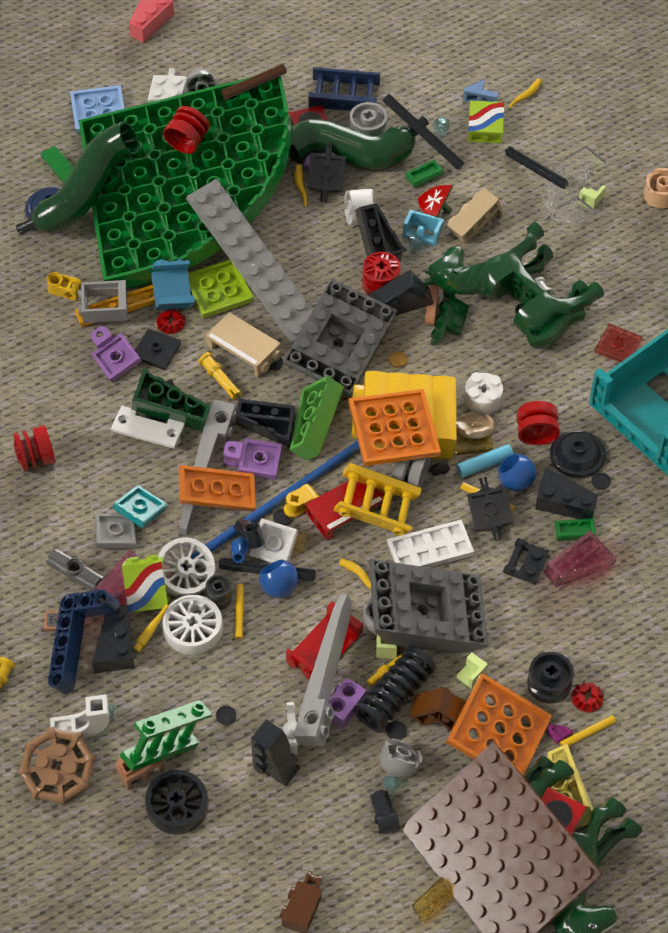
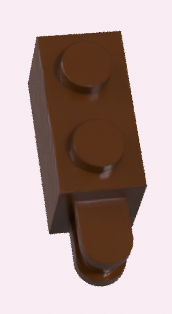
[279,871,323,933]

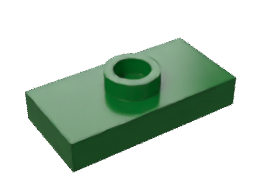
[405,159,444,188]
[554,518,596,541]

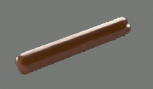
[222,64,287,100]

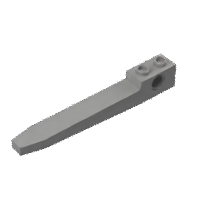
[179,400,237,535]
[294,594,352,746]

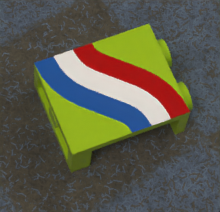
[468,101,504,143]
[122,555,170,612]

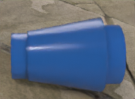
[231,538,250,563]

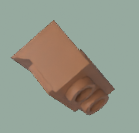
[115,757,165,790]

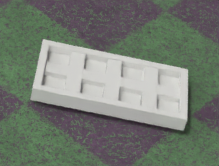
[387,520,474,567]

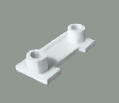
[111,406,185,449]

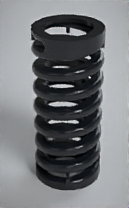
[354,645,436,733]

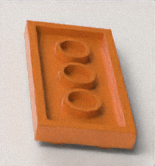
[178,465,256,511]

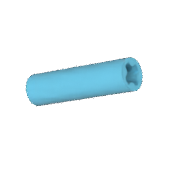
[456,444,514,478]

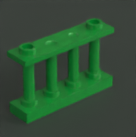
[120,700,212,771]

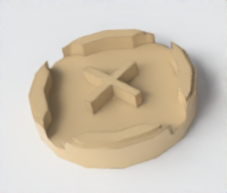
[456,412,494,438]

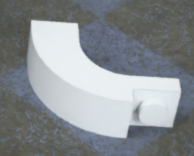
[50,695,109,740]

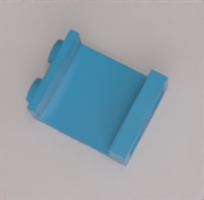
[152,259,195,310]

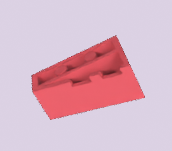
[129,0,174,43]

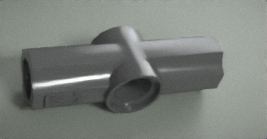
[46,549,104,591]

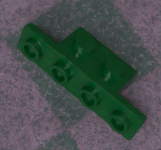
[430,291,469,346]

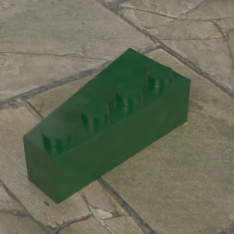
[131,368,211,432]

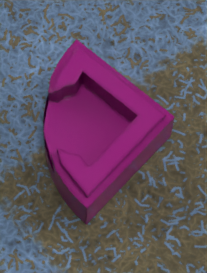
[545,724,574,745]

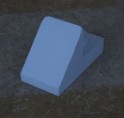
[463,80,498,103]

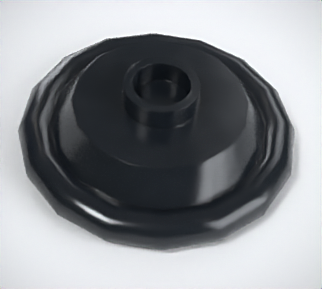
[550,430,606,478]

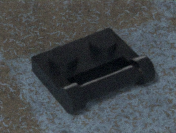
[503,538,550,585]

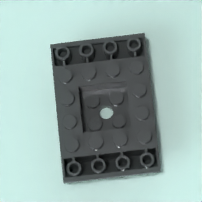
[283,278,397,396]
[369,559,488,653]

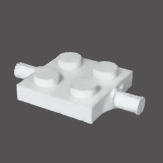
[148,68,187,103]

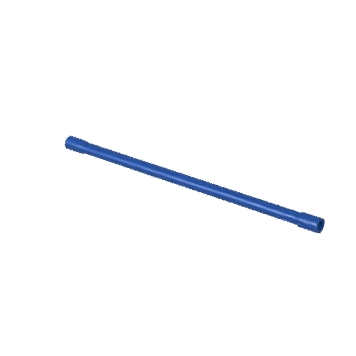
[171,440,360,571]

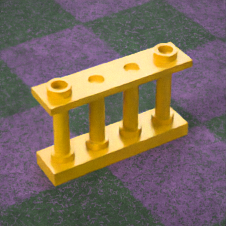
[333,463,422,536]

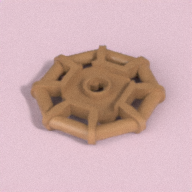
[18,727,96,805]

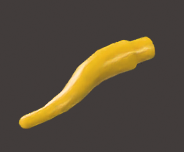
[509,78,542,108]
[294,164,307,207]
[339,558,371,589]
[132,604,169,653]

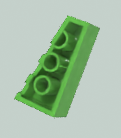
[290,376,344,460]

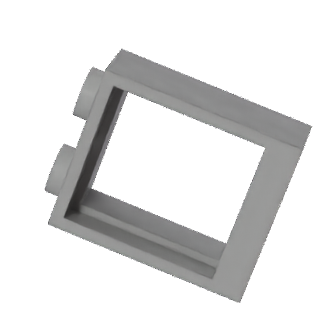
[78,280,127,323]

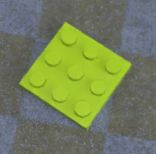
[188,260,254,319]

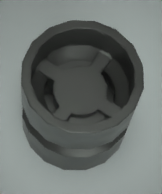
[205,574,232,610]

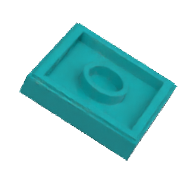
[113,485,168,528]

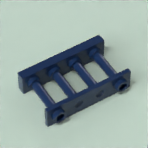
[308,67,380,111]

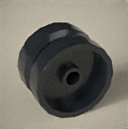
[527,652,574,704]

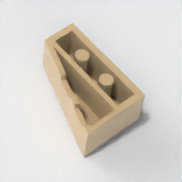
[447,187,504,244]

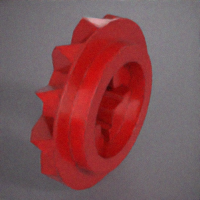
[156,309,186,334]
[571,681,604,713]

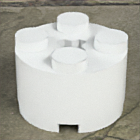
[344,189,376,225]
[464,372,503,415]

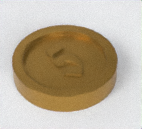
[389,351,408,367]

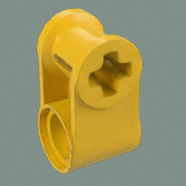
[46,272,82,301]
[284,484,319,518]

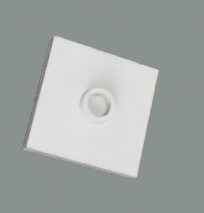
[249,518,299,563]

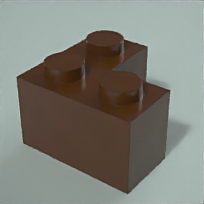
[410,687,466,731]

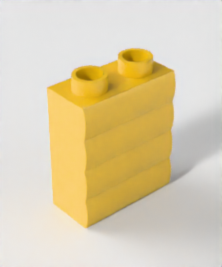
[352,371,457,459]

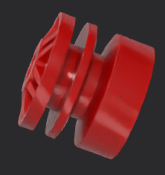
[163,106,210,154]
[362,252,401,295]
[13,424,56,472]

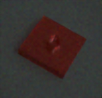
[594,323,643,363]

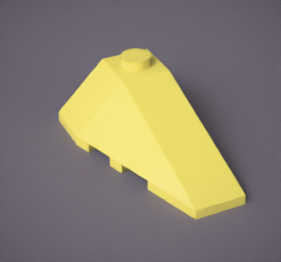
[548,744,593,828]

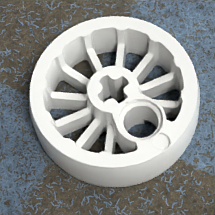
[158,538,215,598]
[162,595,223,655]

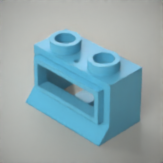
[402,210,444,246]

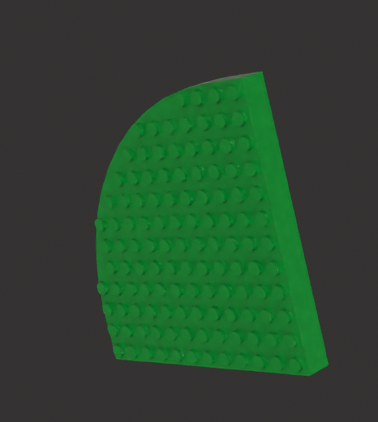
[78,76,291,289]

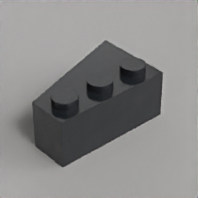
[236,399,296,448]
[251,719,300,786]

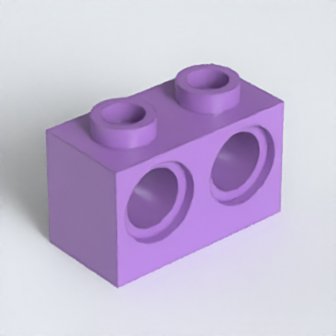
[328,677,367,729]

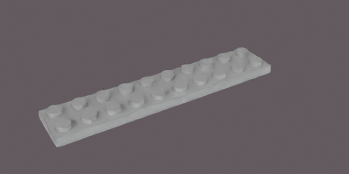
[186,179,313,343]

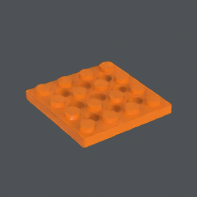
[348,389,441,466]
[445,673,552,776]

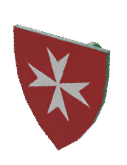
[418,185,453,217]

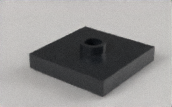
[135,329,181,371]

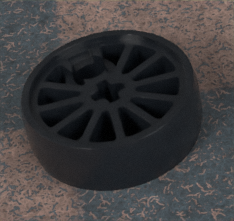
[145,770,209,835]

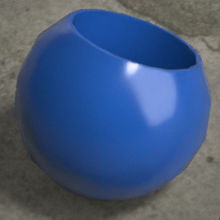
[498,454,536,492]
[259,559,298,598]

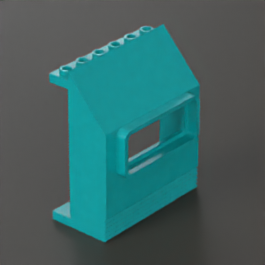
[589,329,668,476]

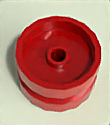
[516,401,560,445]

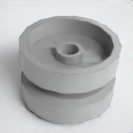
[349,102,387,136]
[392,457,431,488]

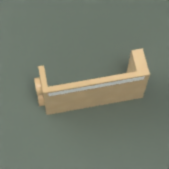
[206,312,281,378]

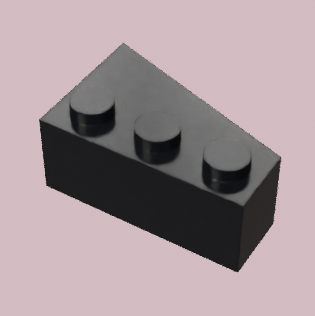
[355,203,407,257]
[367,270,434,316]
[535,467,598,519]
[92,605,135,674]

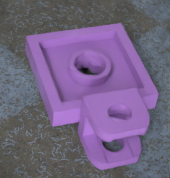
[90,326,142,382]
[223,438,282,480]

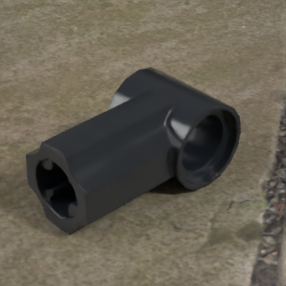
[233,518,264,549]
[370,790,400,834]

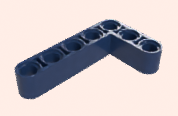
[48,589,119,694]

